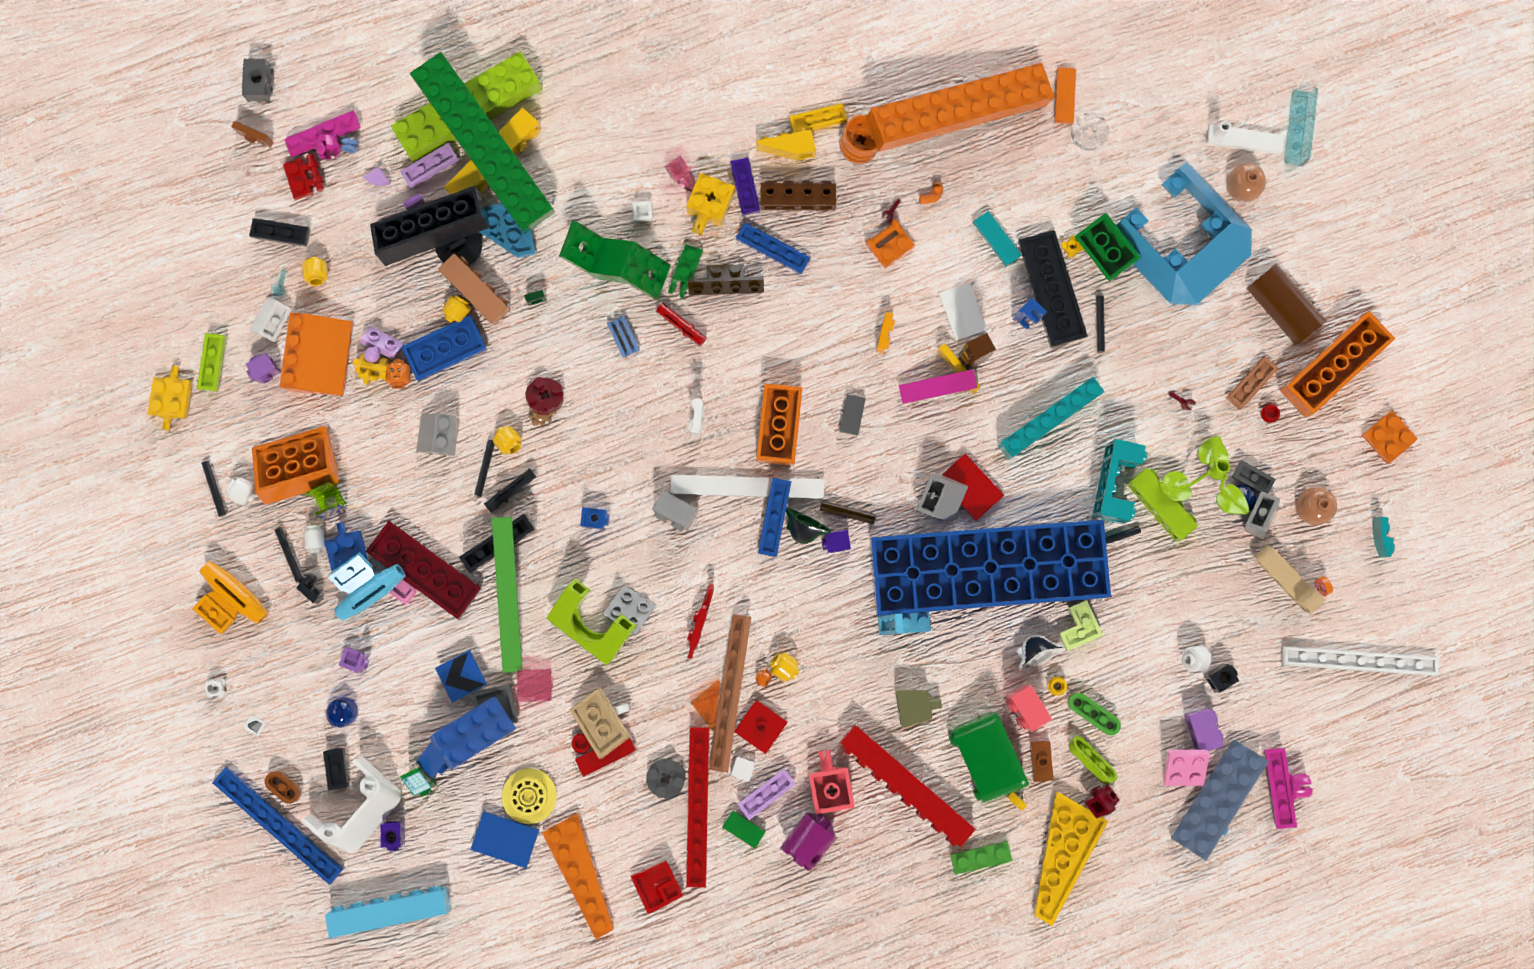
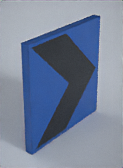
[435,650,487,703]

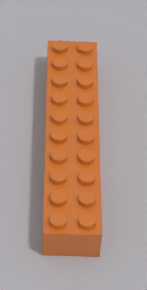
[866,63,1055,152]

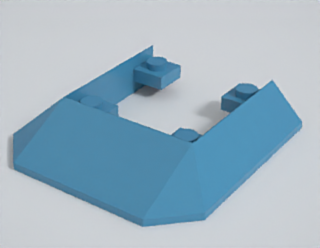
[1117,162,1252,305]

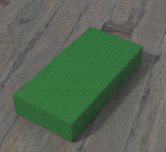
[722,810,766,849]

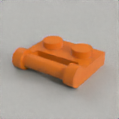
[865,219,915,269]

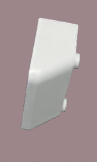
[301,757,402,853]

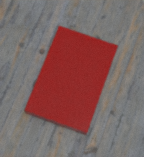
[942,454,1004,521]

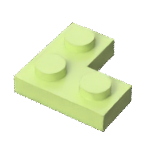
[1058,600,1103,651]

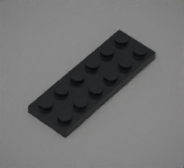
[1018,230,1088,348]

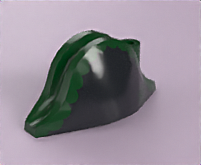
[786,507,832,544]

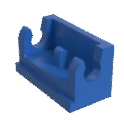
[1012,298,1047,329]

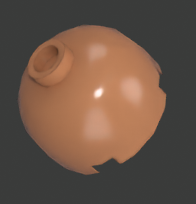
[1226,163,1266,202]
[1296,487,1337,525]

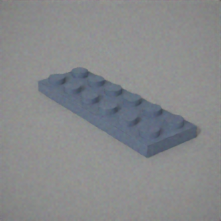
[1171,739,1269,861]

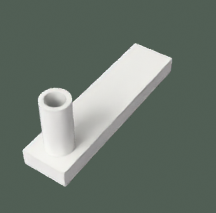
[1206,121,1284,155]

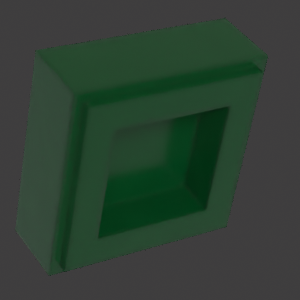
[524,290,547,306]

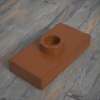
[231,121,274,148]
[1030,741,1054,782]

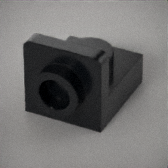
[296,573,324,604]

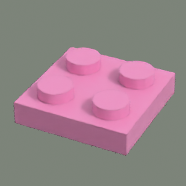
[1163,750,1209,786]

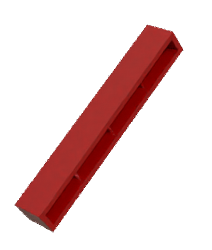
[840,724,976,847]

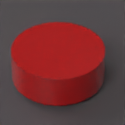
[571,733,591,753]

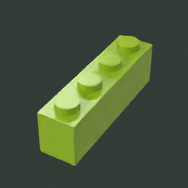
[1126,467,1198,542]

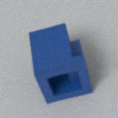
[580,507,610,530]

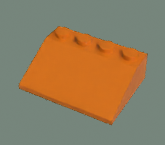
[279,312,353,396]
[252,426,340,505]

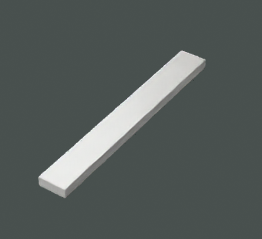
[671,475,824,499]
[1281,646,1439,676]

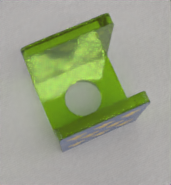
[305,482,348,519]

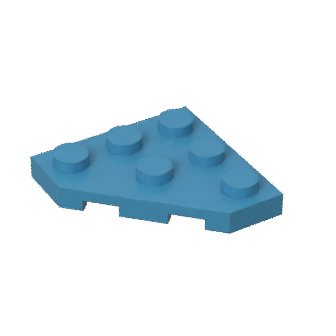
[479,203,536,258]

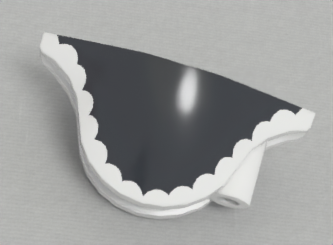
[1016,635,1065,671]

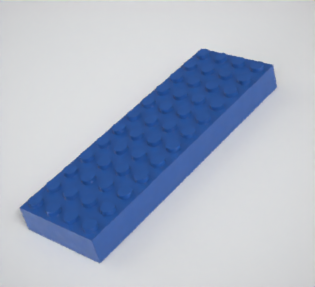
[870,520,1111,616]

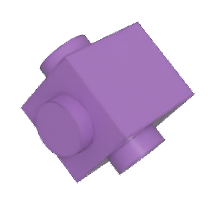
[245,353,281,384]

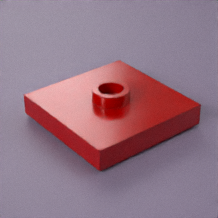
[734,700,788,754]

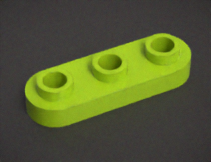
[1068,736,1117,785]

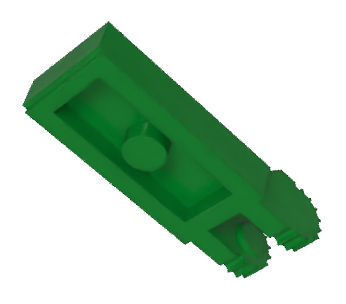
[668,244,703,298]

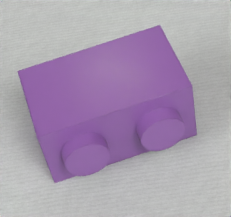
[1184,708,1224,751]

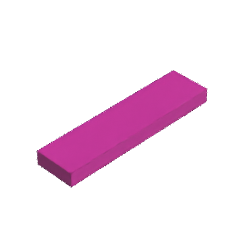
[899,369,978,404]

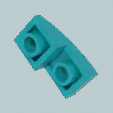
[1373,516,1395,558]

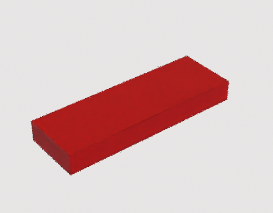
[575,738,637,777]

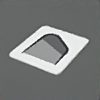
[243,715,266,736]

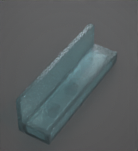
[1284,87,1318,166]

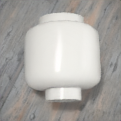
[225,477,256,506]
[1182,646,1212,672]

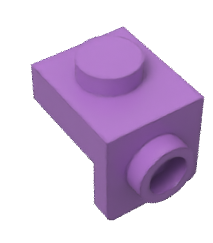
[339,647,369,674]

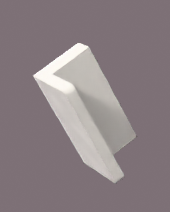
[250,297,292,342]

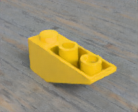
[756,129,816,161]

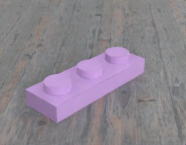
[400,143,459,189]
[737,768,796,820]

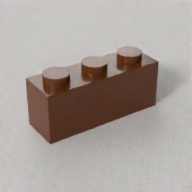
[958,333,996,370]

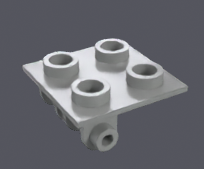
[603,585,656,635]

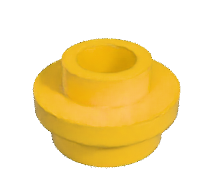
[1047,676,1067,696]

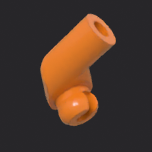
[919,183,944,205]

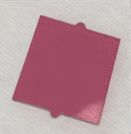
[515,669,553,702]

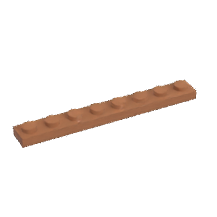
[709,614,751,773]

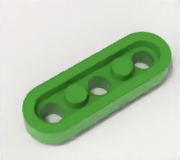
[1068,693,1121,735]

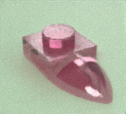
[664,155,695,192]

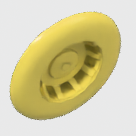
[502,769,557,824]

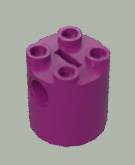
[780,812,837,872]

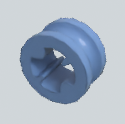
[341,138,359,153]

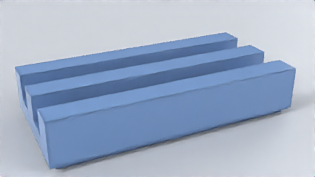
[607,315,640,358]

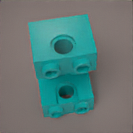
[1092,439,1147,525]

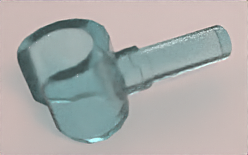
[271,270,287,296]

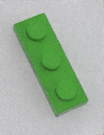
[950,841,1012,875]

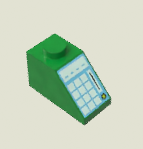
[400,767,436,797]

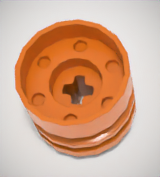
[840,115,878,164]

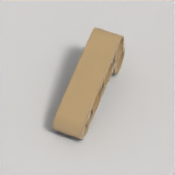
[1253,544,1326,614]

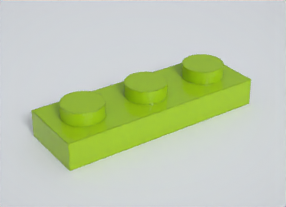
[197,333,227,392]

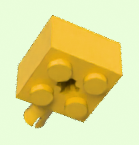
[686,172,736,236]

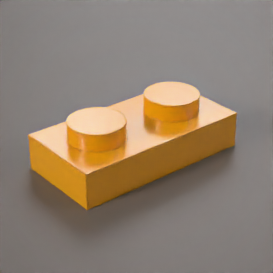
[876,312,895,354]

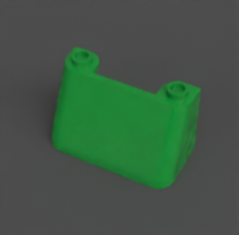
[948,711,1029,803]

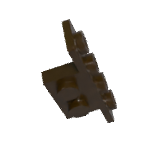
[688,264,764,295]

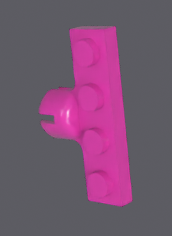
[284,110,361,160]
[1264,747,1313,829]

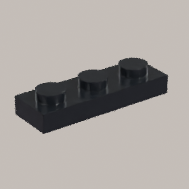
[249,218,310,247]

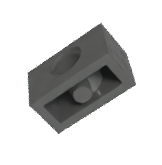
[242,58,274,102]

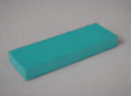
[973,211,1022,267]

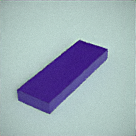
[730,157,760,216]

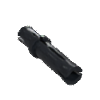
[484,468,537,513]

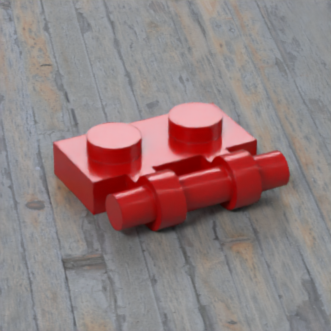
[283,154,324,200]

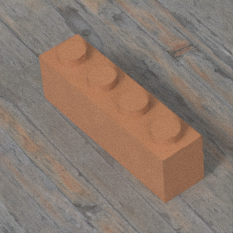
[438,254,510,326]

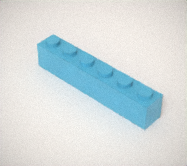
[325,885,451,938]

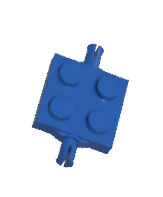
[325,522,369,572]

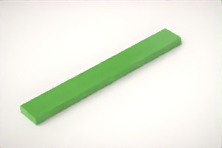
[492,516,522,673]

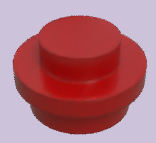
[1260,404,1280,423]

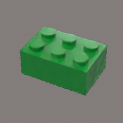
[1075,212,1142,282]

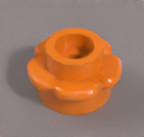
[755,669,772,687]

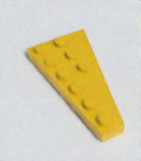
[1034,791,1109,926]

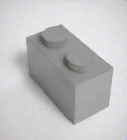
[1245,491,1280,539]

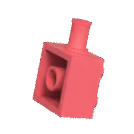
[808,749,855,814]

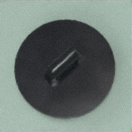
[435,232,483,267]

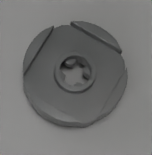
[646,758,686,798]

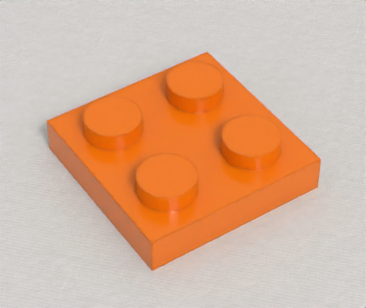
[1361,410,1418,464]

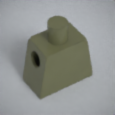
[895,690,942,728]

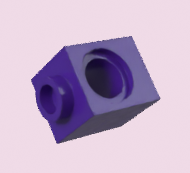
[821,530,851,554]
[380,821,405,851]

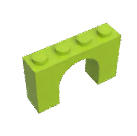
[546,578,637,666]

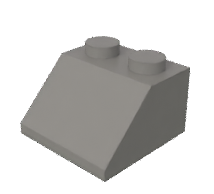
[416,414,460,457]

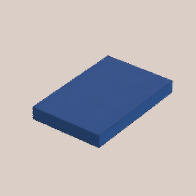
[470,811,540,868]

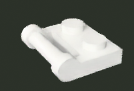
[689,398,704,439]

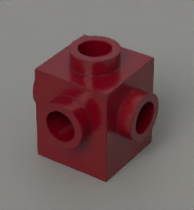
[1084,784,1120,819]

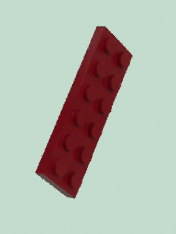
[366,520,482,620]

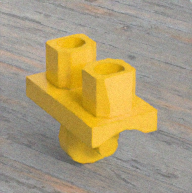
[353,353,390,385]

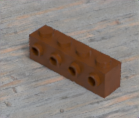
[761,180,836,211]

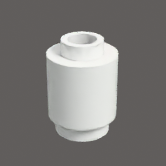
[303,525,325,554]

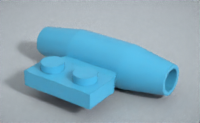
[328,552,405,621]

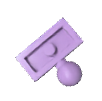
[360,327,404,363]

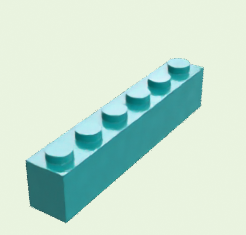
[997,376,1105,461]

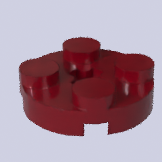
[525,377,564,415]

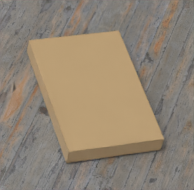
[569,687,631,759]

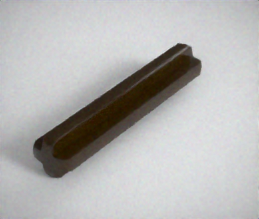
[820,501,876,524]

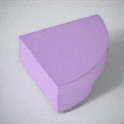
[364,166,390,186]

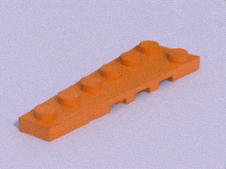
[542,814,614,939]

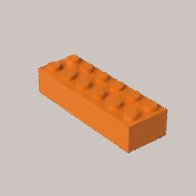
[1279,311,1396,418]

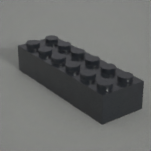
[370,185,490,266]

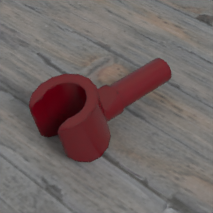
[882,199,901,222]
[1169,391,1196,411]

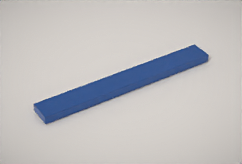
[212,767,344,885]

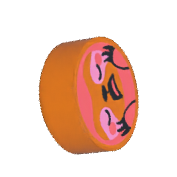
[1315,576,1333,596]

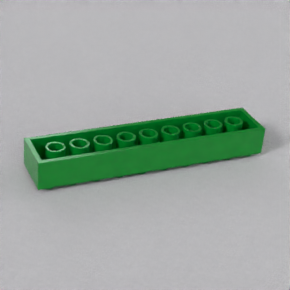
[409,52,555,234]

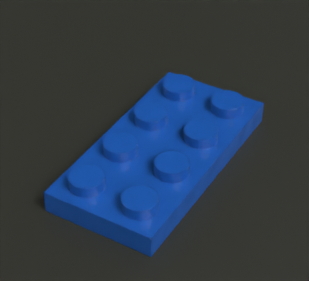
[401,315,487,382]
[429,696,516,771]

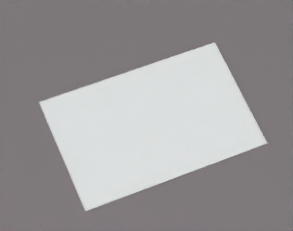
[939,283,987,341]

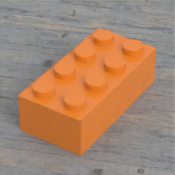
[756,383,803,466]

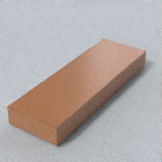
[1225,356,1279,410]

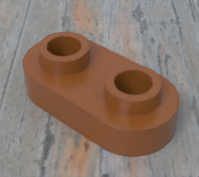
[265,771,302,804]

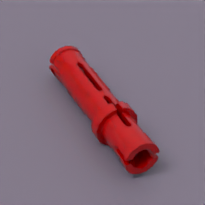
[656,302,707,347]

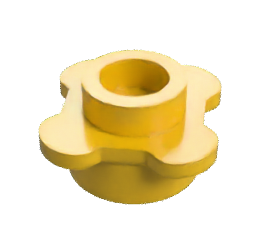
[1061,236,1084,258]

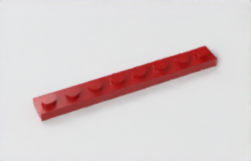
[686,727,710,888]

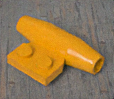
[192,561,268,635]

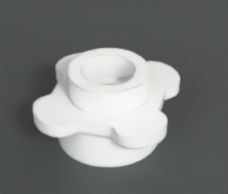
[205,678,226,698]

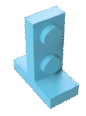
[878,612,931,635]

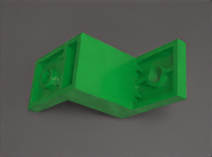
[559,221,671,299]

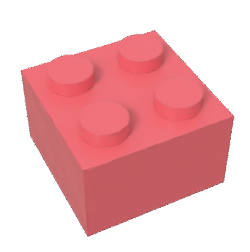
[1005,684,1052,732]

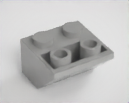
[916,472,968,522]
[652,491,699,532]

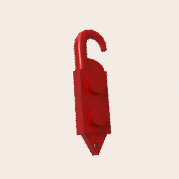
[687,583,714,659]

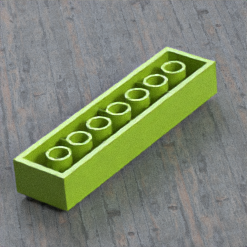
[390,51,543,163]

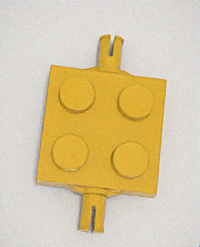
[147,366,193,431]

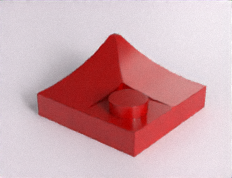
[630,859,684,915]

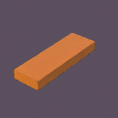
[1054,67,1076,124]

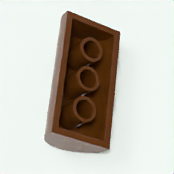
[1246,263,1327,345]

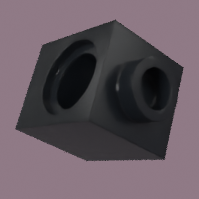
[1204,664,1239,693]

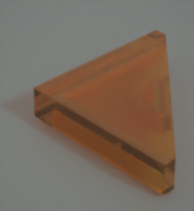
[690,680,720,731]

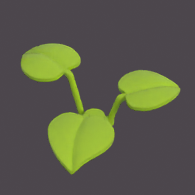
[1160,436,1249,515]

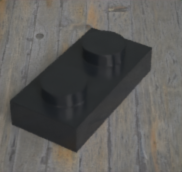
[323,748,350,791]

